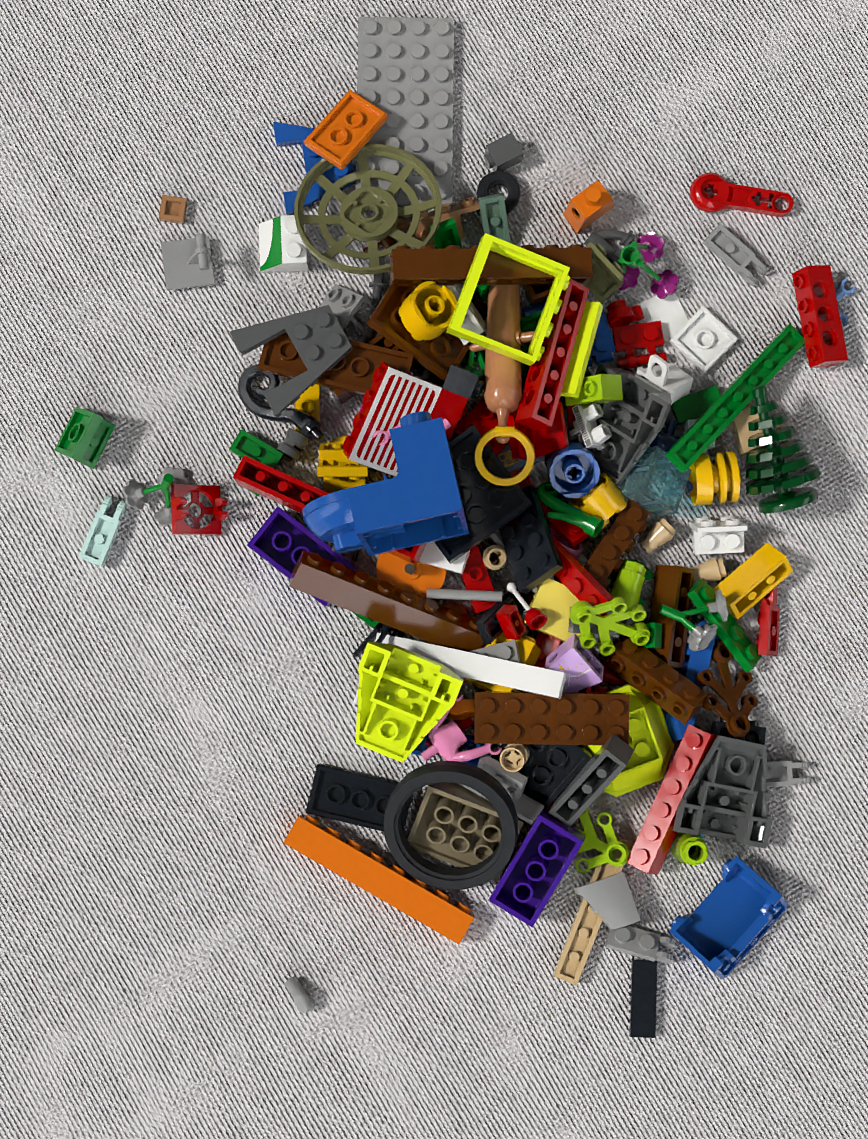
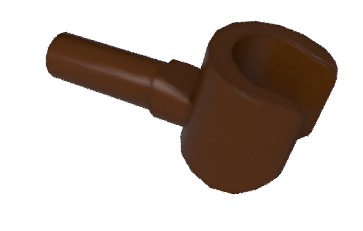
[363,236,397,253]

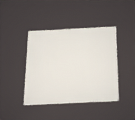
[632,293,688,342]

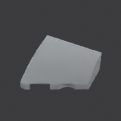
[574,872,641,930]

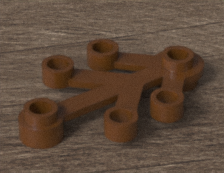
[696,642,758,738]

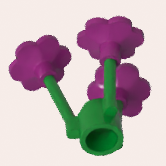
[617,231,679,299]

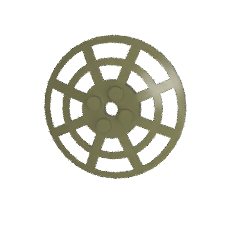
[294,144,442,275]

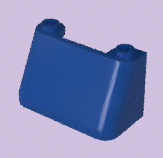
[669,856,788,979]

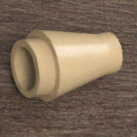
[640,518,677,554]
[480,545,507,570]
[690,557,727,582]

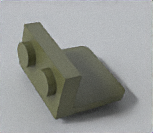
[582,241,624,304]

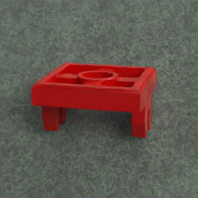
[171,484,228,535]

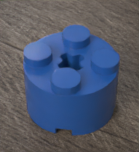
[547,442,600,498]

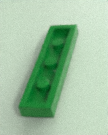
[687,578,762,672]

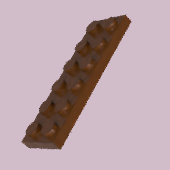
[257,332,414,395]
[474,691,629,745]

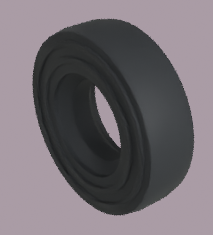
[477,171,520,214]

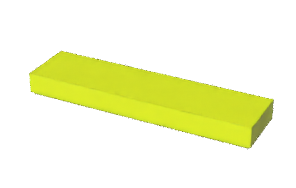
[560,301,603,398]

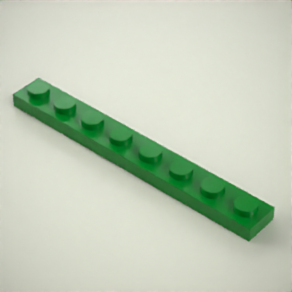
[665,324,805,473]

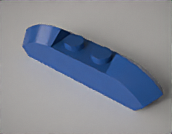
[665,620,716,743]

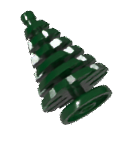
[745,385,821,514]

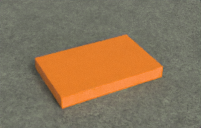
[304,90,388,170]

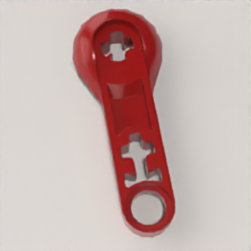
[690,172,793,217]

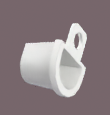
[636,354,694,405]

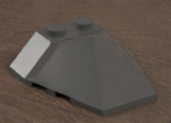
[589,363,672,485]
[673,735,772,849]

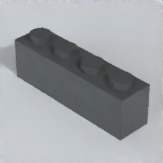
[549,734,634,828]

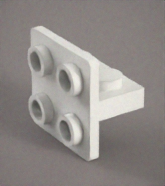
[689,515,748,555]

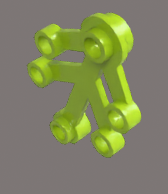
[570,597,650,656]
[547,806,630,873]

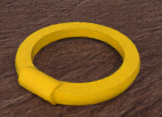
[474,426,535,486]

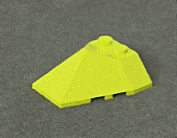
[356,641,464,763]

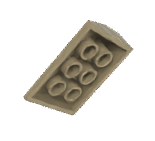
[407,782,524,882]

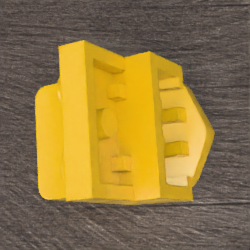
[317,435,369,493]

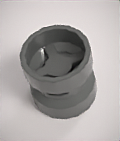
[276,428,310,462]

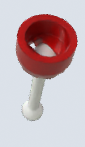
[507,582,547,630]

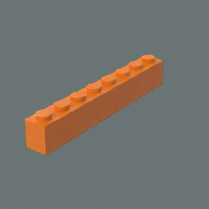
[283,814,474,944]

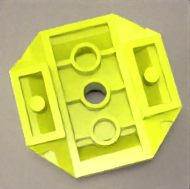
[582,684,674,797]

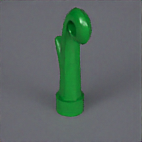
[536,482,604,538]

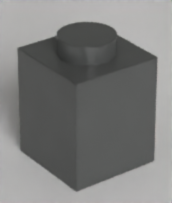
[483,133,523,171]

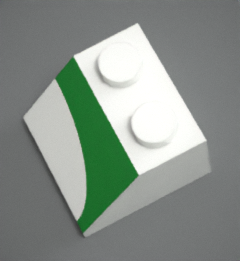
[259,215,309,273]

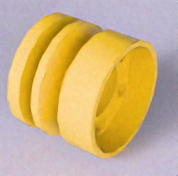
[688,451,741,506]

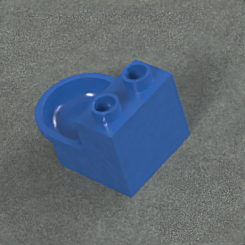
[302,412,469,556]

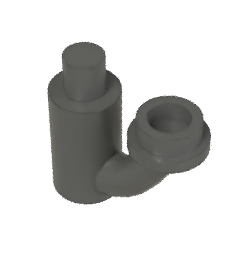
[584,229,636,264]

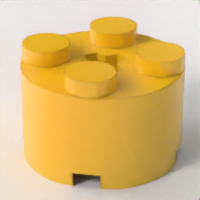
[399,281,457,341]
[568,473,627,529]

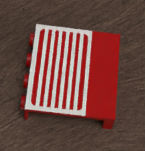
[343,361,468,477]

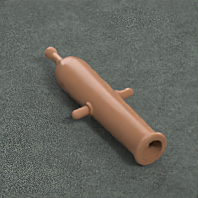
[469,285,535,444]

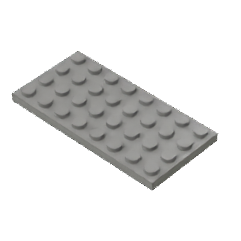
[355,17,454,207]

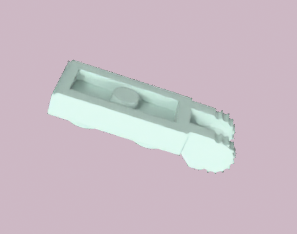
[78,495,127,567]

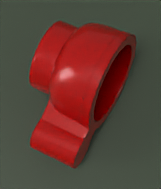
[607,300,644,328]

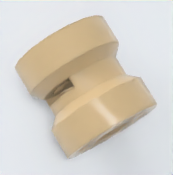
[500,744,530,772]

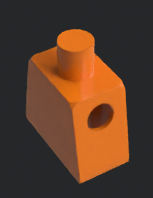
[563,180,614,234]

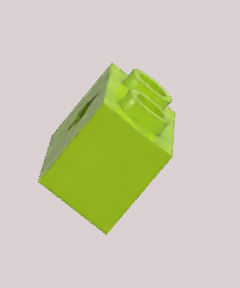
[565,374,623,406]

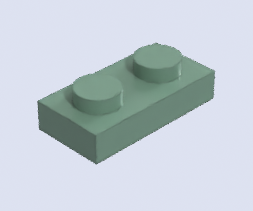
[478,193,511,243]

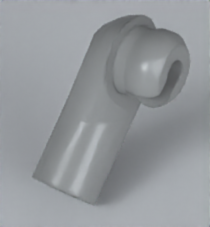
[285,977,315,1013]

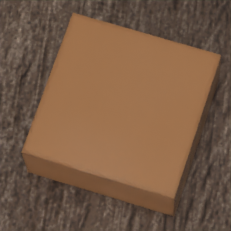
[159,195,188,224]

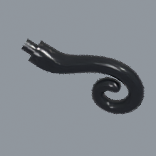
[238,364,324,441]

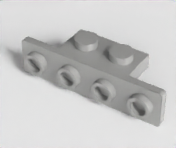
[459,755,544,824]

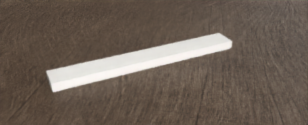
[375,632,567,699]

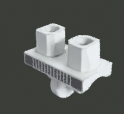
[569,403,612,450]

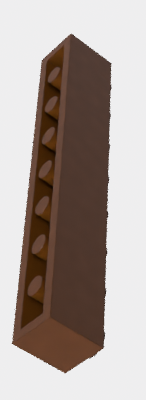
[389,244,593,286]
[289,550,484,652]

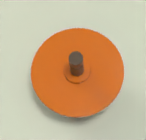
[376,552,446,599]

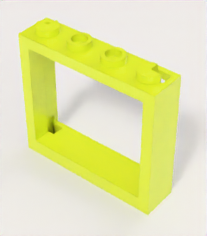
[446,233,570,366]

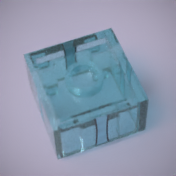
[622,446,691,516]

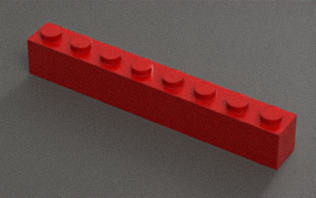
[233,455,427,565]

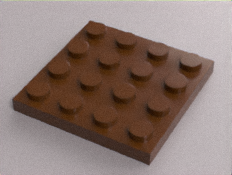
[366,285,488,382]

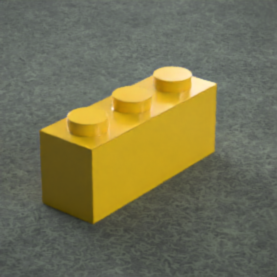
[713,542,793,619]

